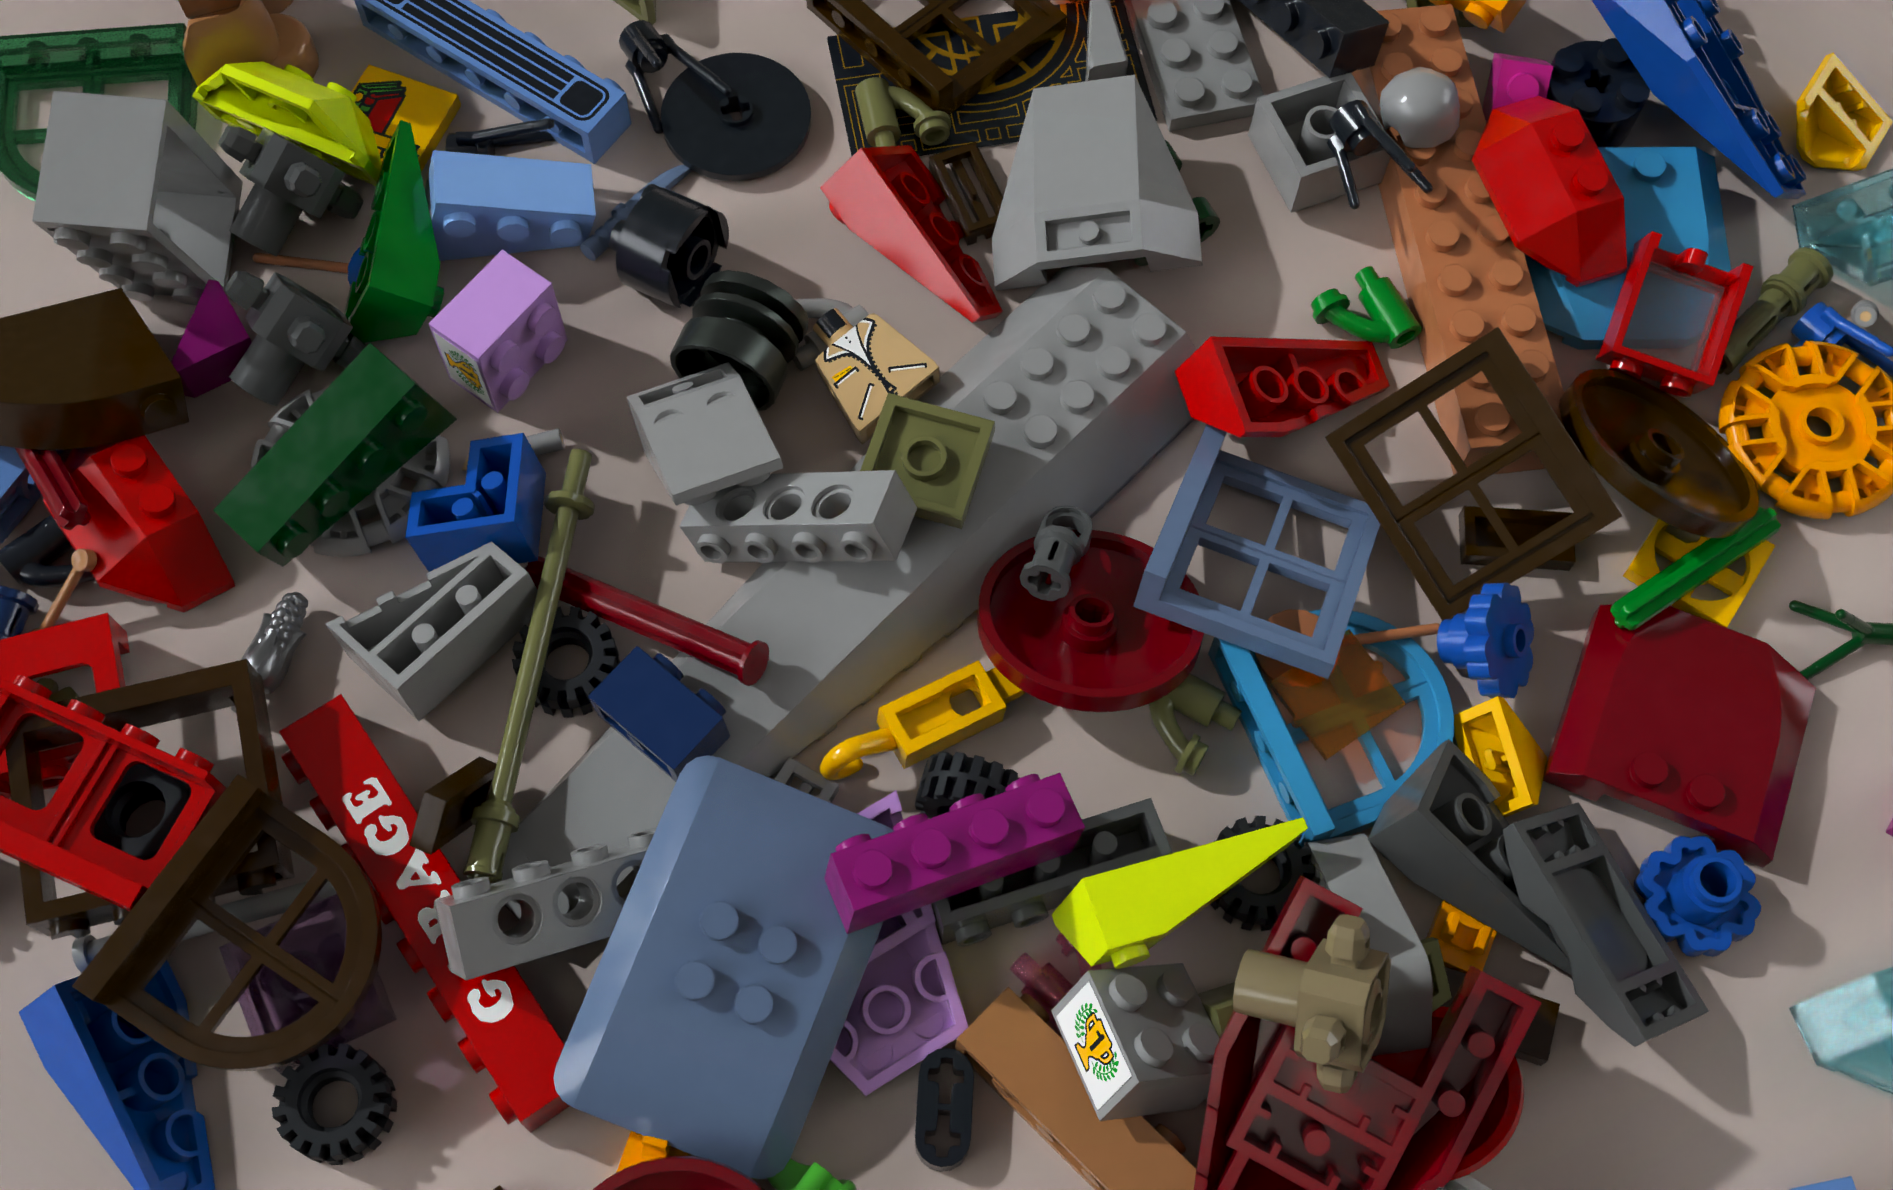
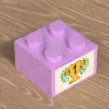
[428,249,568,413]

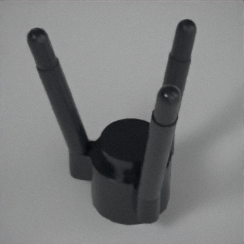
[619,20,732,134]
[1327,100,1433,210]
[445,118,555,156]

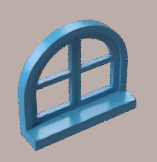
[1208,609,1454,848]

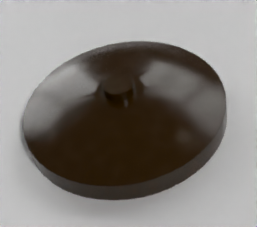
[1559,369,1759,538]

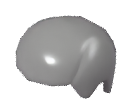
[1379,67,1460,148]

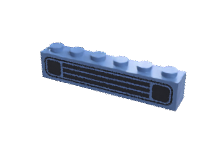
[354,0,632,164]

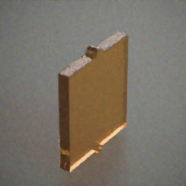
[1269,629,1406,761]

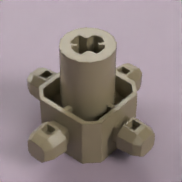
[1233,914,1391,1094]

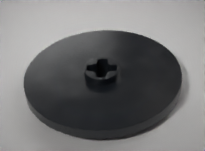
[661,53,811,181]

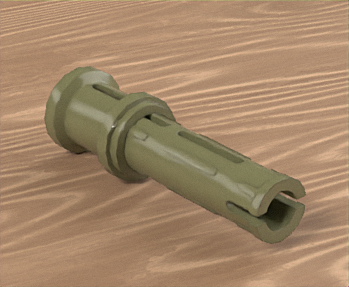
[1718,247,1834,375]

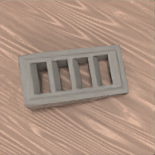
[1085,0,1128,81]

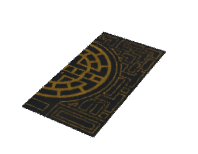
[827,0,1157,156]

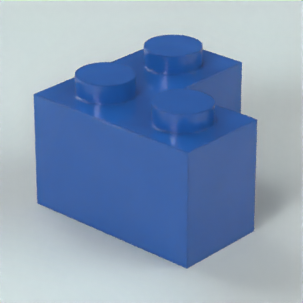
[405,433,546,572]

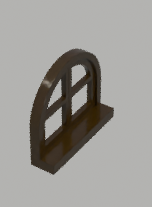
[72,774,382,1071]

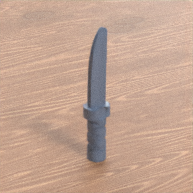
[580,165,691,261]

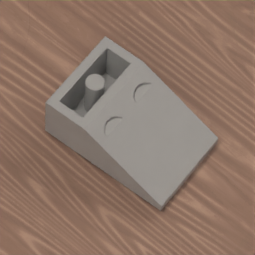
[627,362,784,505]

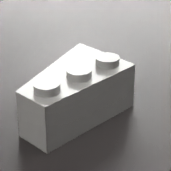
[325,541,538,721]

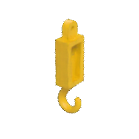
[820,660,1025,780]

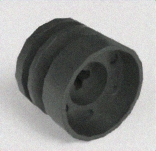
[670,270,808,411]

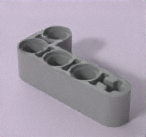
[1304,834,1433,1056]

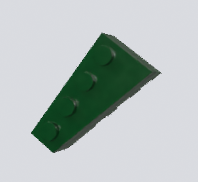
[213,343,457,567]

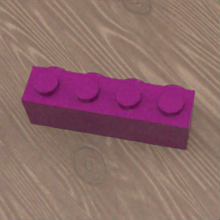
[824,773,1085,934]

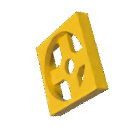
[1623,519,1776,628]

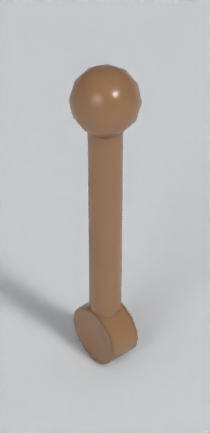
[31,549,97,632]

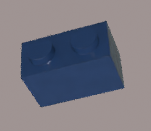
[588,646,730,782]

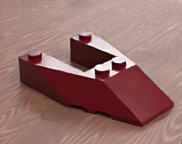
[1193,875,1541,1190]

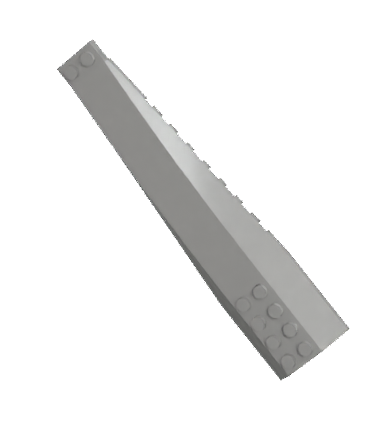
[490,266,1196,956]

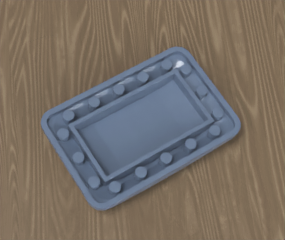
[553,755,893,1179]

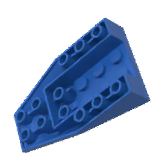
[1592,0,1806,199]

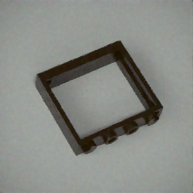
[5,659,295,940]

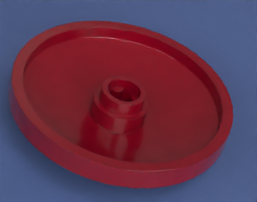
[977,529,1204,713]

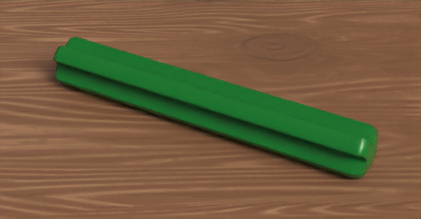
[1610,507,1781,631]

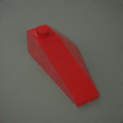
[1175,336,1390,437]

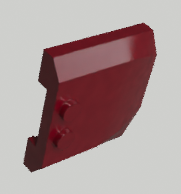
[1543,604,1816,868]

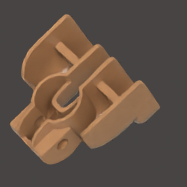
[178,0,319,86]

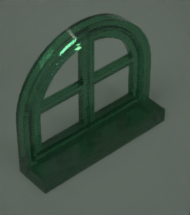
[0,23,198,201]

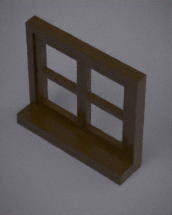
[806,0,1067,115]
[1325,327,1622,621]

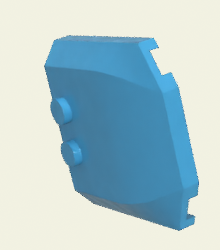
[1524,147,1738,350]

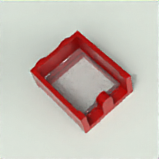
[1595,231,1754,397]

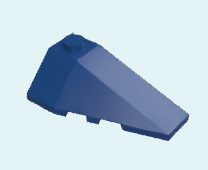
[19,960,215,1190]

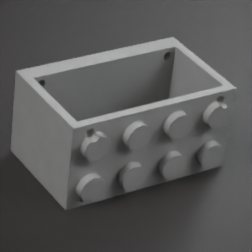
[32,90,243,305]

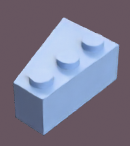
[425,150,596,261]

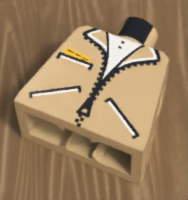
[813,308,940,445]

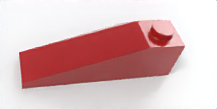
[820,145,1003,323]

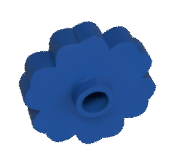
[1437,583,1534,698]
[1634,836,1761,957]

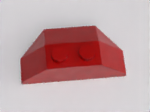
[1471,96,1627,287]
[43,435,235,613]

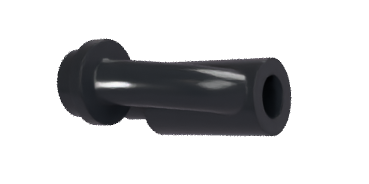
[0,515,95,588]

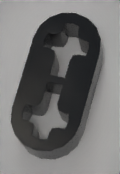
[915,1048,974,1172]

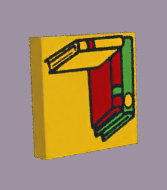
[351,64,461,172]

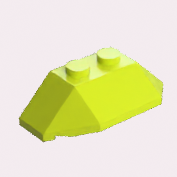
[192,61,382,186]

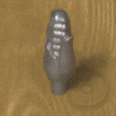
[231,592,308,713]

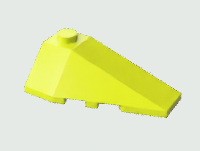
[1051,817,1308,969]

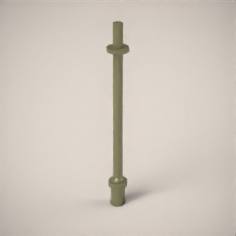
[463,449,595,883]

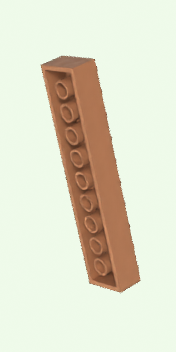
[1351,4,1565,475]

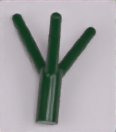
[1789,600,1893,680]

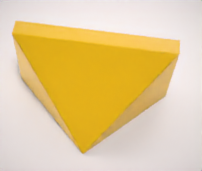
[1454,696,1548,817]

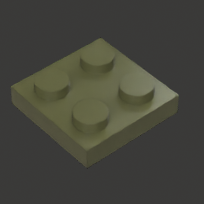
[860,393,995,529]

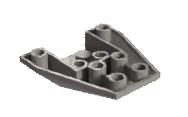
[992,74,1203,290]

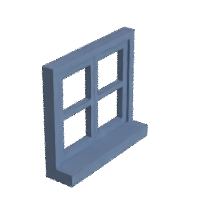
[1133,424,1380,679]

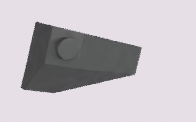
[1368,739,1572,975]

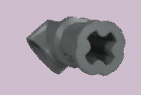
[1020,506,1093,601]

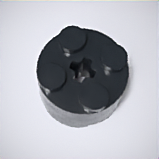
[1546,38,1650,147]
[609,184,729,308]

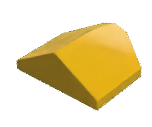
[1796,52,1893,171]

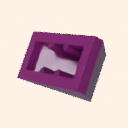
[171,279,252,398]

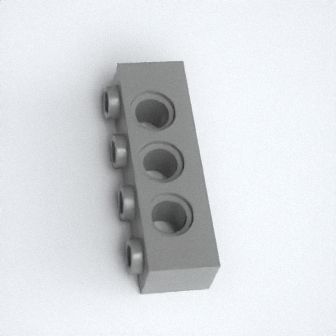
[679,470,917,563]
[435,828,656,980]

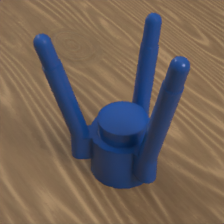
[1791,302,1893,377]

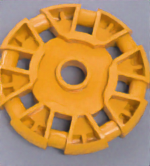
[1718,341,1893,519]

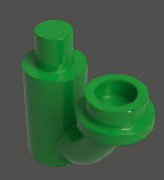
[1311,266,1422,349]

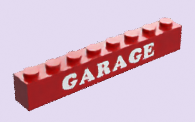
[279,694,570,1133]

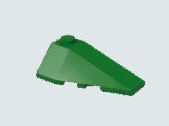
[344,120,444,343]

